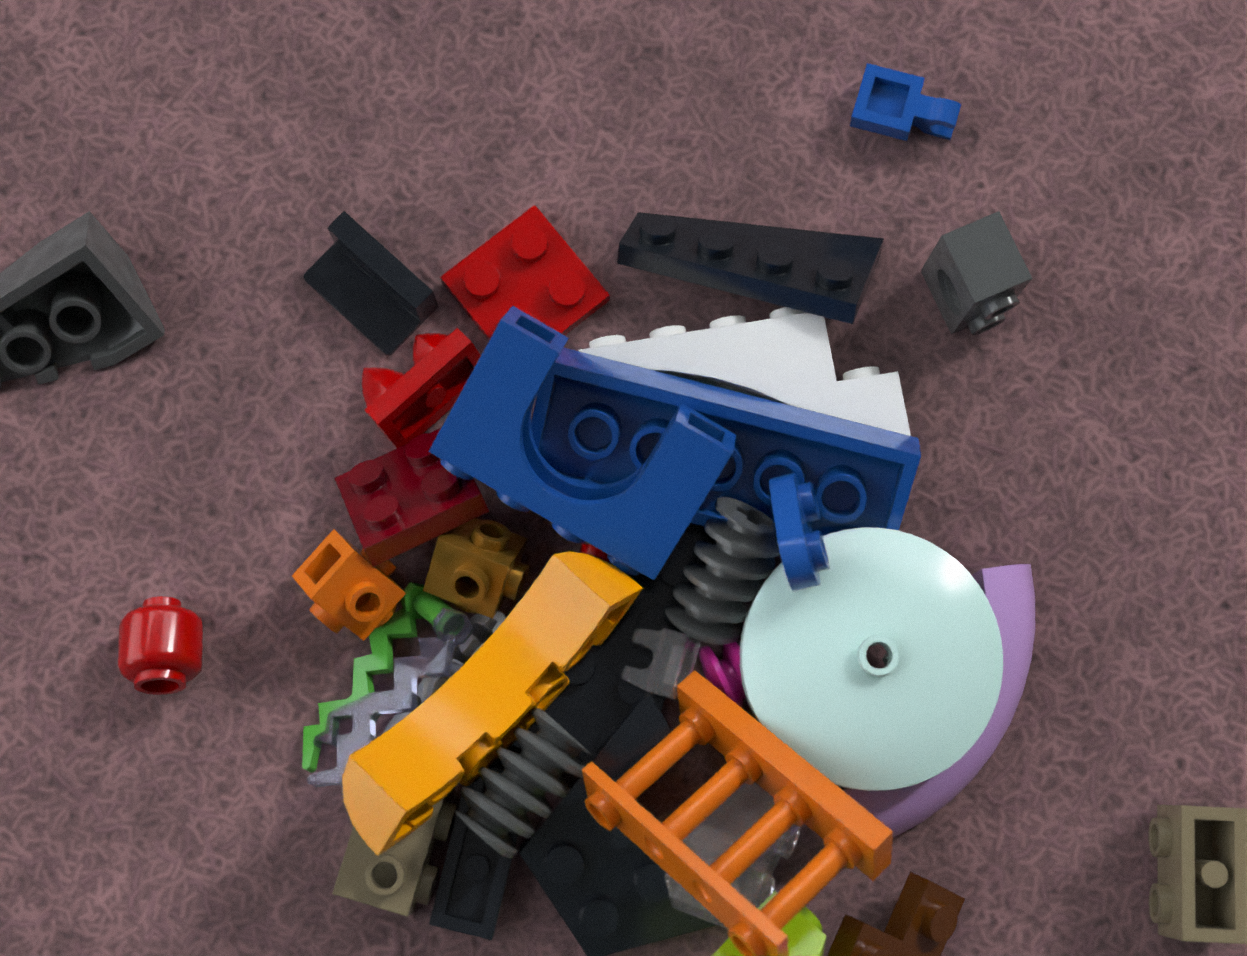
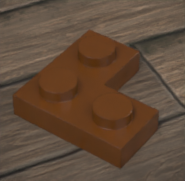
[827,872,965,956]

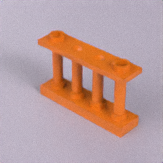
[582,670,893,956]

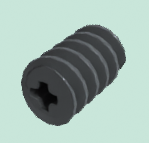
[665,497,780,645]
[454,707,593,858]

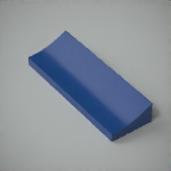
[531,348,921,536]

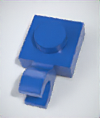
[850,63,961,141]

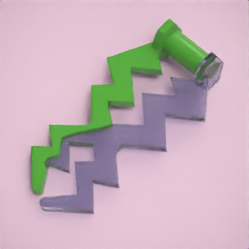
[302,582,474,787]

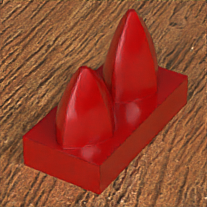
[362,328,481,448]

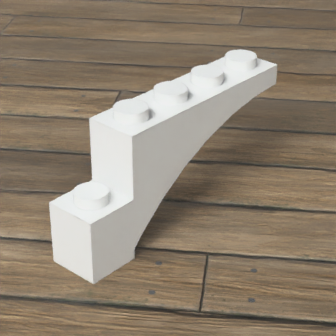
[578,307,911,436]

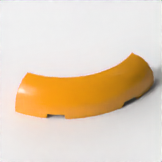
[342,551,643,856]

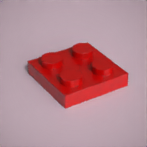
[440,205,610,340]

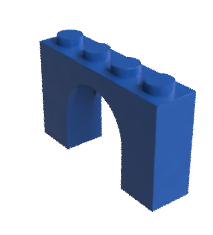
[428,306,736,580]

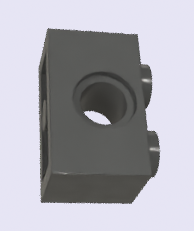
[921,211,1032,335]

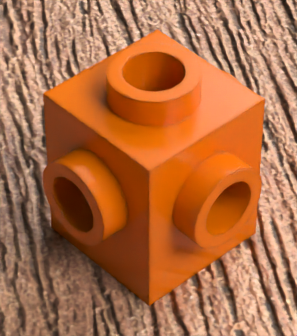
[292,529,406,641]

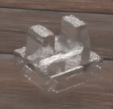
[622,628,701,702]

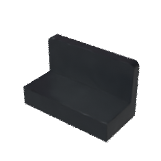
[304,211,439,356]

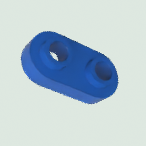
[769,472,830,592]

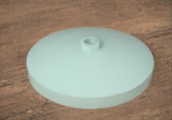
[740,527,1003,791]

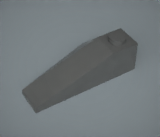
[0,211,165,388]

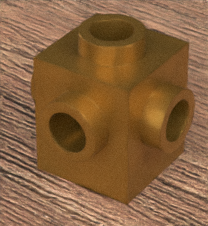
[423,518,529,619]

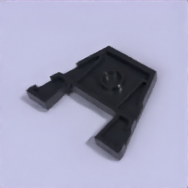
[519,691,778,956]

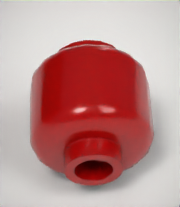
[118,596,203,695]

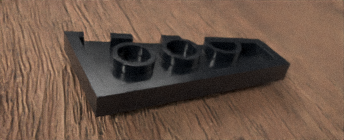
[617,212,884,324]

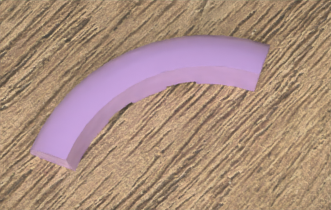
[840,564,1035,838]

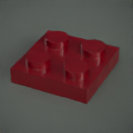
[334,428,489,567]

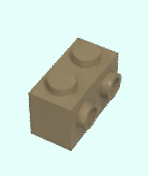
[332,791,458,917]
[1148,805,1247,944]

